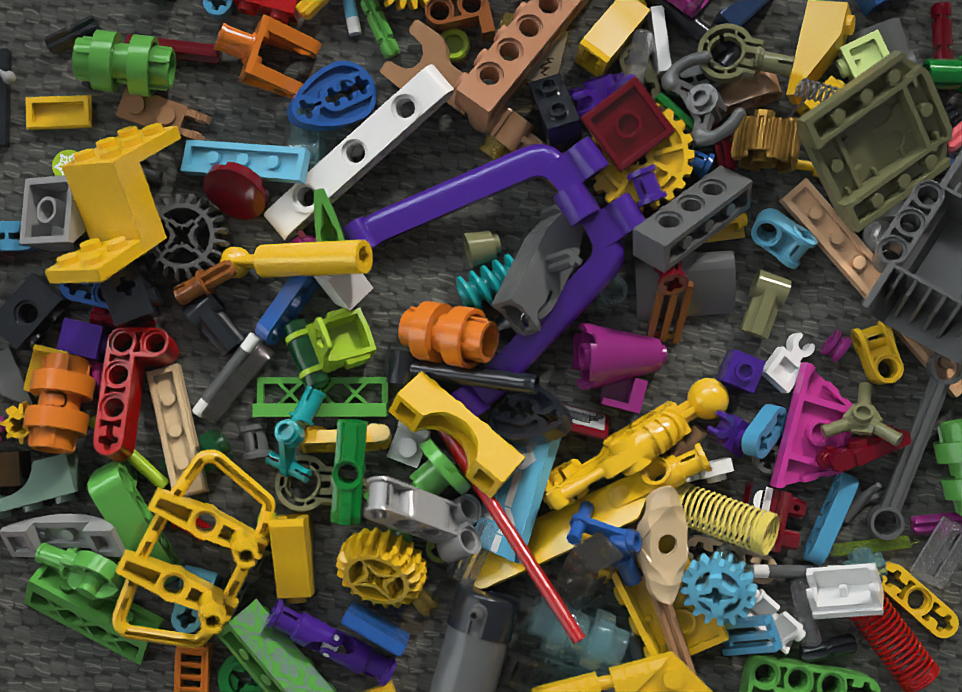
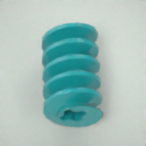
[456,254,514,311]

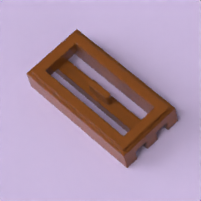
[646,281,694,344]

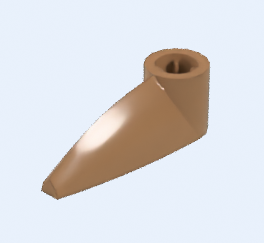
[690,71,782,118]

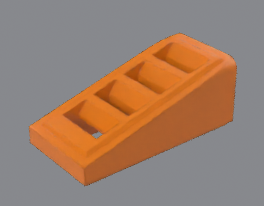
[174,642,214,692]

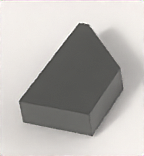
[0,348,37,405]

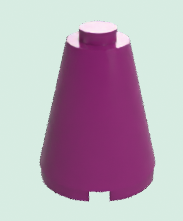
[572,323,667,390]

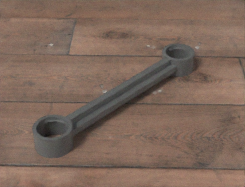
[866,352,962,540]

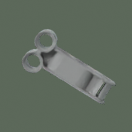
[364,476,482,563]

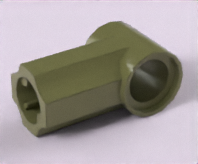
[739,269,792,340]

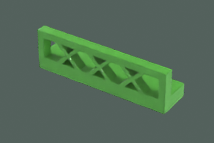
[252,377,389,417]
[24,564,164,665]

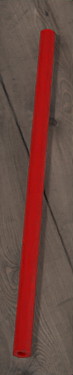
[436,430,586,645]

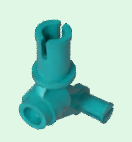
[265,385,326,483]

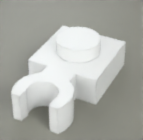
[761,333,815,393]
[686,457,734,483]

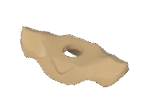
[635,486,688,605]

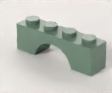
[0,452,85,520]

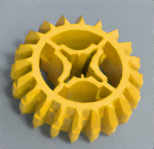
[336,527,427,609]

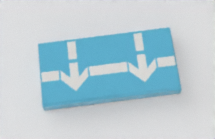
[475,438,561,564]

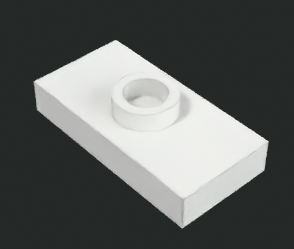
[644,5,671,79]

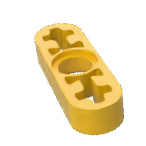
[877,562,959,638]

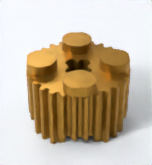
[731,109,801,174]

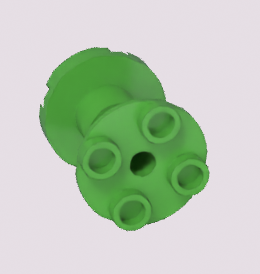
[363,437,472,542]

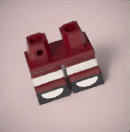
[735,481,807,553]

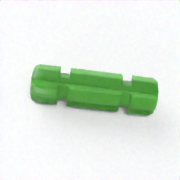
[360,0,400,59]

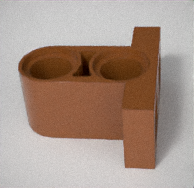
[425,0,495,42]

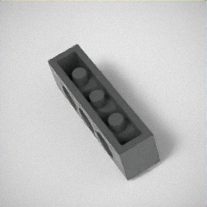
[632,165,753,273]

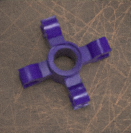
[568,72,635,117]

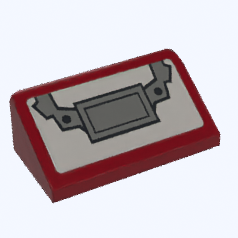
[548,404,609,440]

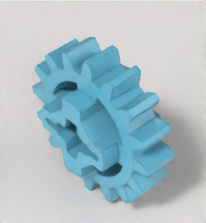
[680,551,758,626]

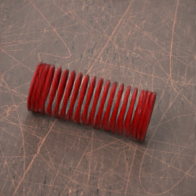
[848,593,940,692]

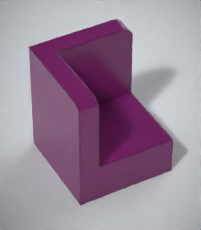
[598,378,648,414]

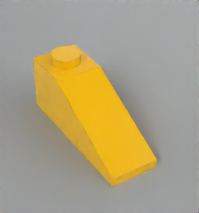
[786,0,856,105]

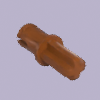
[173,260,237,305]

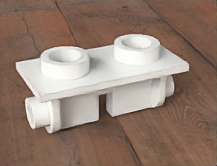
[747,589,806,654]

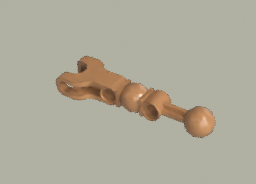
[380,20,567,190]

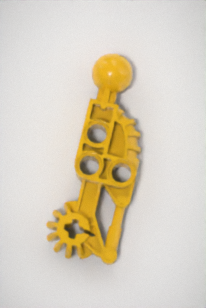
[542,378,729,510]

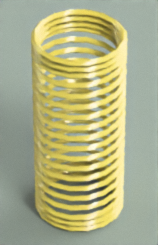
[676,483,780,556]

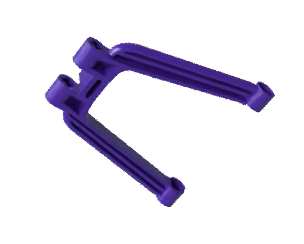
[342,136,646,417]

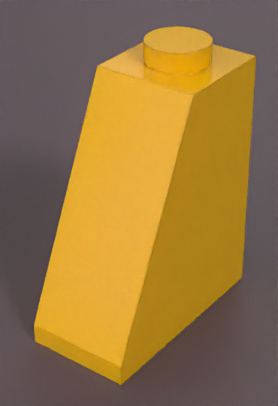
[575,0,650,77]
[269,513,315,604]

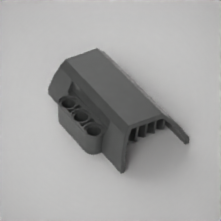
[860,150,962,366]

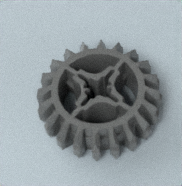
[144,194,230,282]

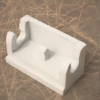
[806,563,883,619]

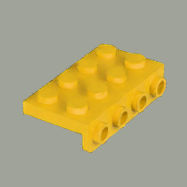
[598,534,729,658]

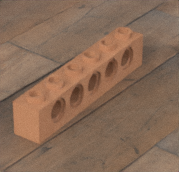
[454,0,589,127]

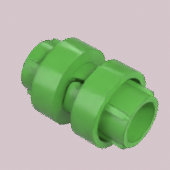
[72,29,176,97]
[933,418,962,516]

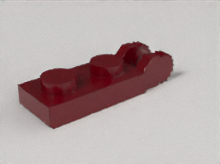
[815,425,912,472]

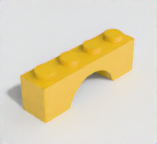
[388,371,525,498]

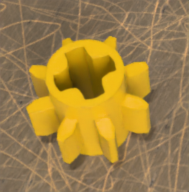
[0,401,30,444]

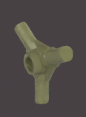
[820,382,903,446]

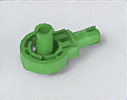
[35,542,126,600]

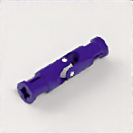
[264,599,397,687]

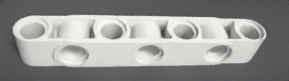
[264,64,455,241]

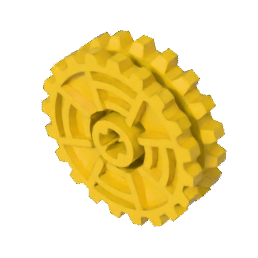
[591,103,695,213]

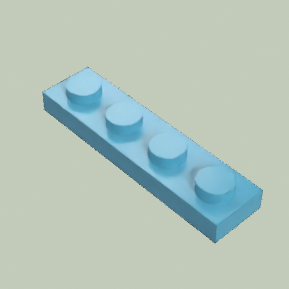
[180,139,311,184]

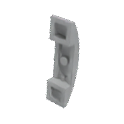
[0,514,125,557]

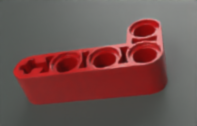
[93,327,179,462]

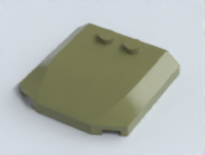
[797,50,953,233]

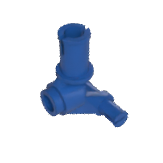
[566,501,644,586]

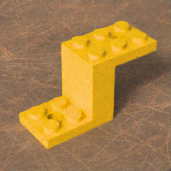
[45,123,181,284]

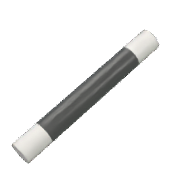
[192,332,261,418]
[748,564,842,578]

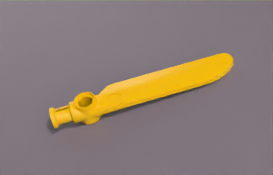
[469,443,712,589]

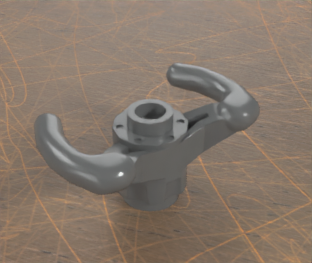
[661,51,746,147]

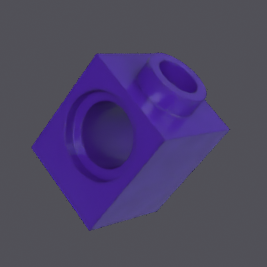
[57,318,112,360]
[716,349,766,393]

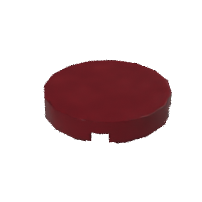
[203,162,270,219]

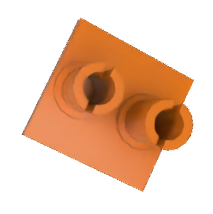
[214,14,322,99]

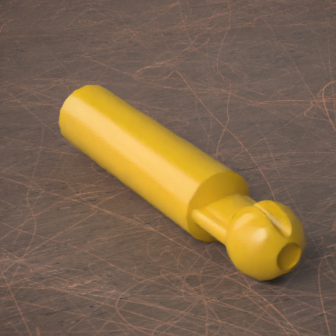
[219,239,373,278]

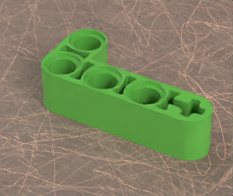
[87,460,183,585]
[739,653,881,692]

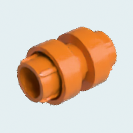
[398,301,499,369]
[22,353,96,454]

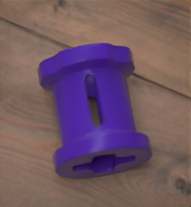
[626,164,668,208]

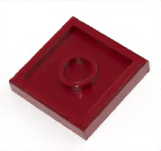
[580,76,676,173]

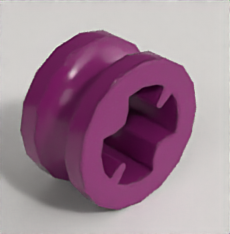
[820,329,852,362]

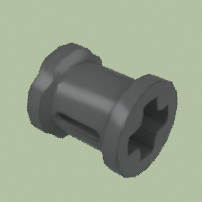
[239,423,272,460]

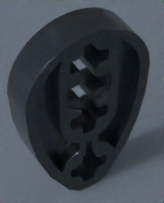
[488,386,573,447]

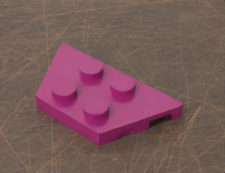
[770,362,853,488]

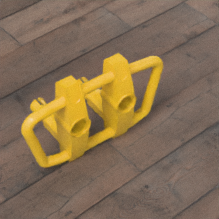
[112,450,275,648]

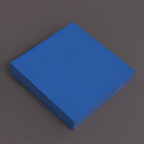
[341,600,410,657]

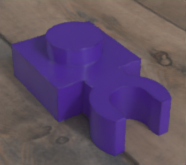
[707,410,750,458]

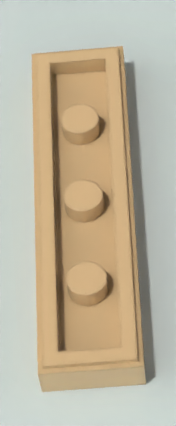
[146,363,209,497]

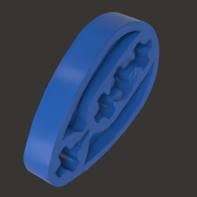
[287,60,377,131]

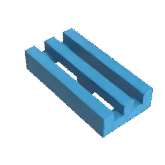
[722,614,783,656]

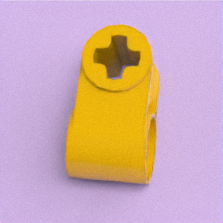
[851,321,904,385]

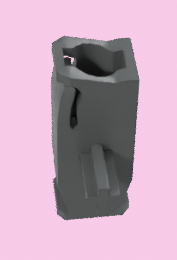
[491,204,587,336]

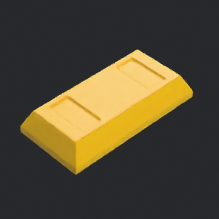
[26,95,92,130]

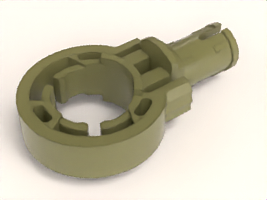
[697,24,795,84]
[275,455,369,513]

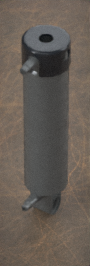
[429,583,521,692]

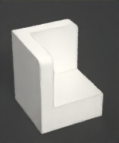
[314,274,373,310]

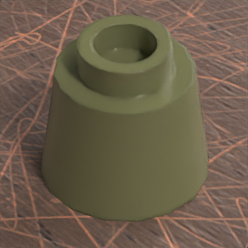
[462,230,502,269]

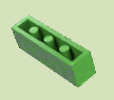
[216,599,337,692]

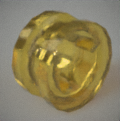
[477,134,510,160]
[411,586,440,618]

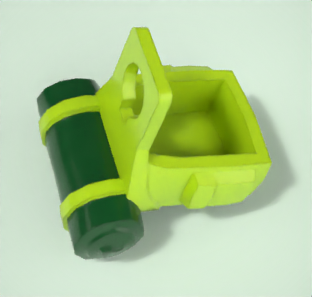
[282,308,377,390]

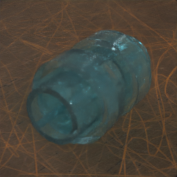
[527,593,629,672]

